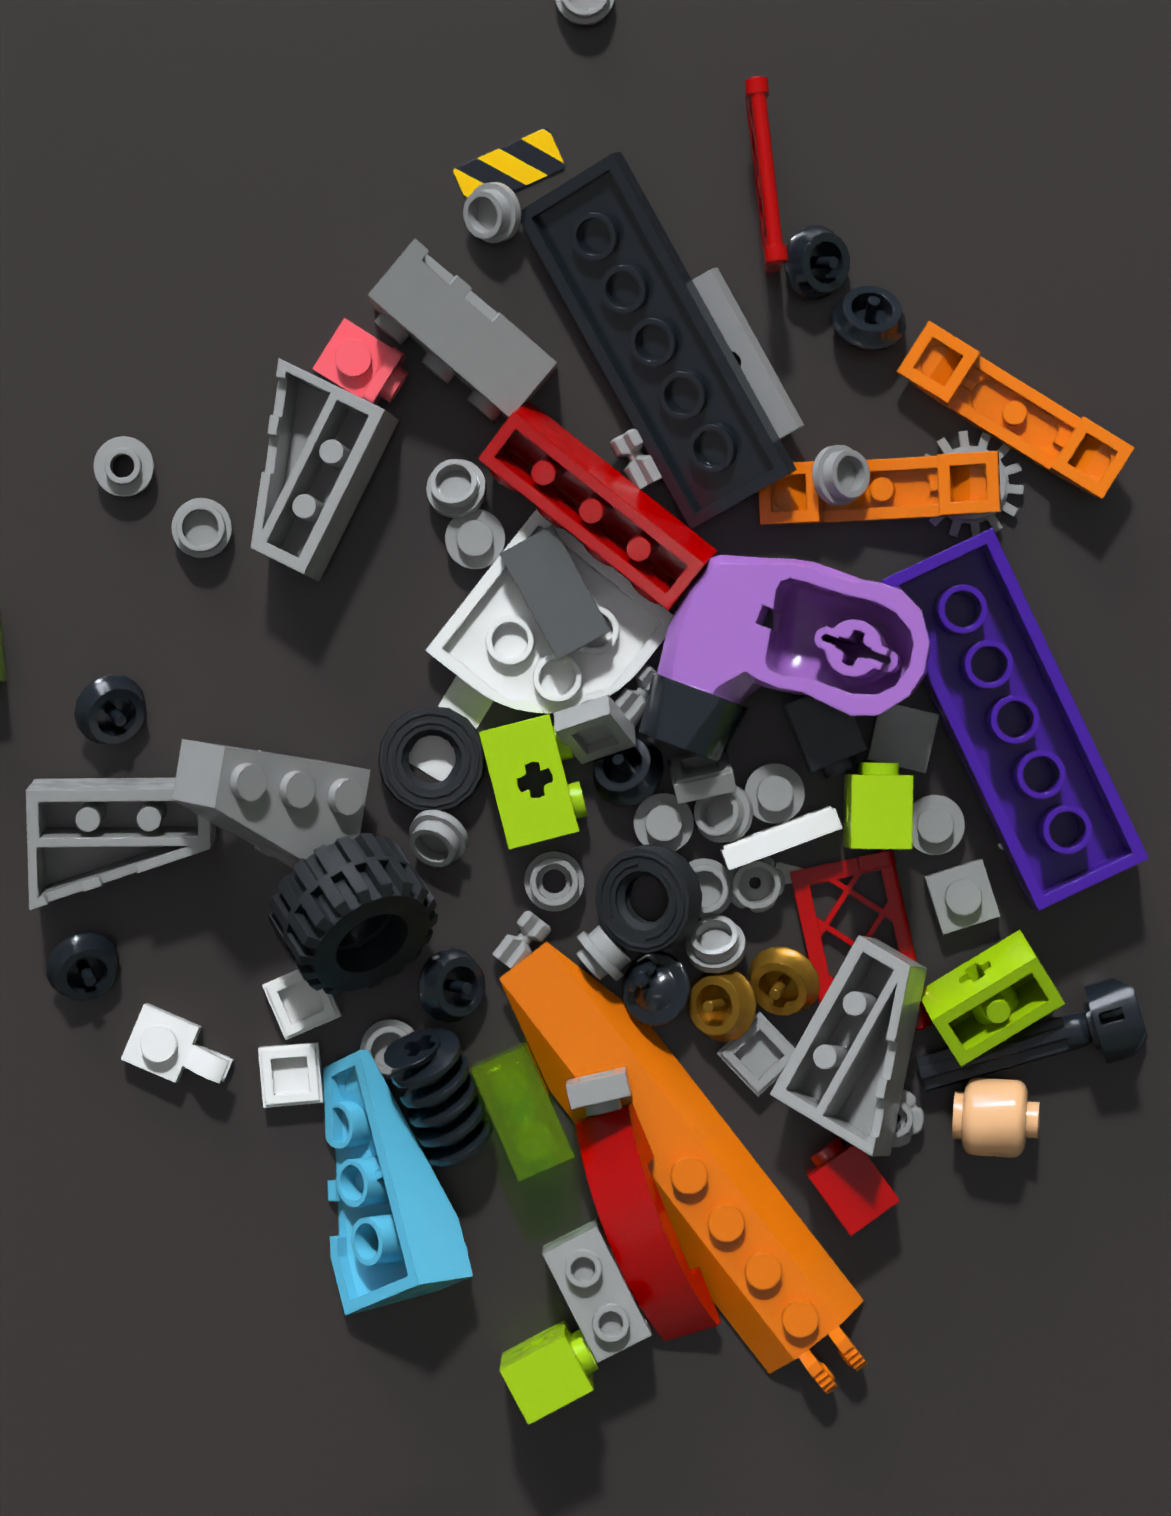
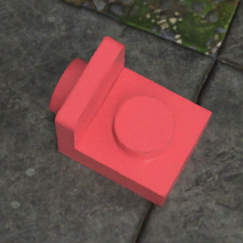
[312,318,409,405]

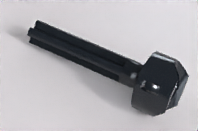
[917,978,1148,1092]

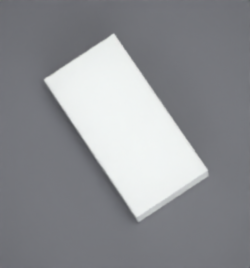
[720,806,843,870]

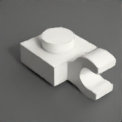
[121,1003,234,1084]

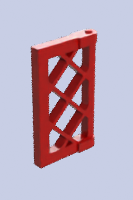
[744,76,788,274]
[790,849,932,1030]

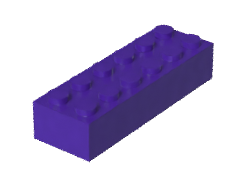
[879,528,1149,911]

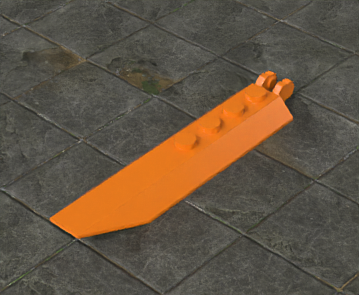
[499,941,867,1394]

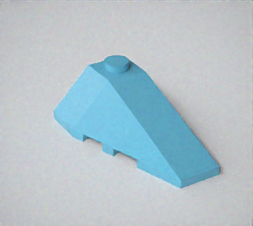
[323,1049,473,1315]

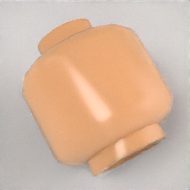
[952,1077,1040,1158]

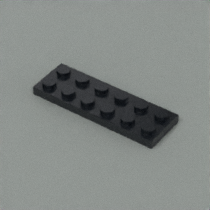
[520,152,797,529]

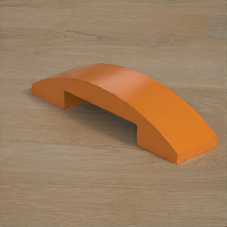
[897,321,1135,500]
[759,451,1001,525]

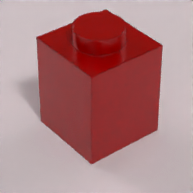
[805,1136,900,1236]

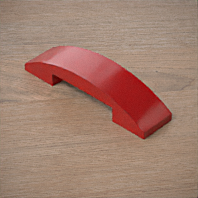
[575,1102,721,1341]

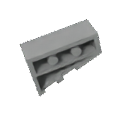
[368,239,557,422]
[250,358,399,582]
[172,739,371,868]
[26,777,217,910]
[770,935,927,1156]

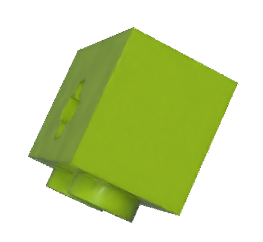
[479,714,588,849]
[843,762,913,849]
[921,930,1065,1067]
[500,1320,598,1425]

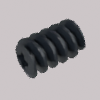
[384,1028,494,1167]

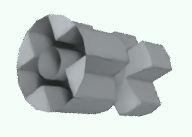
[609,429,662,490]
[614,665,657,727]
[493,911,551,969]

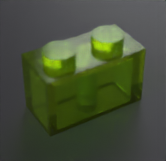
[470,1041,575,1181]

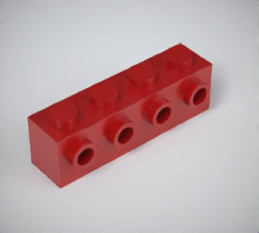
[478,401,718,610]

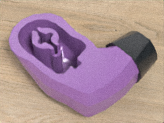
[639,555,930,762]

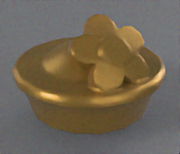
[748,947,820,1015]
[688,969,757,1042]

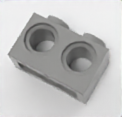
[542,1219,652,1363]

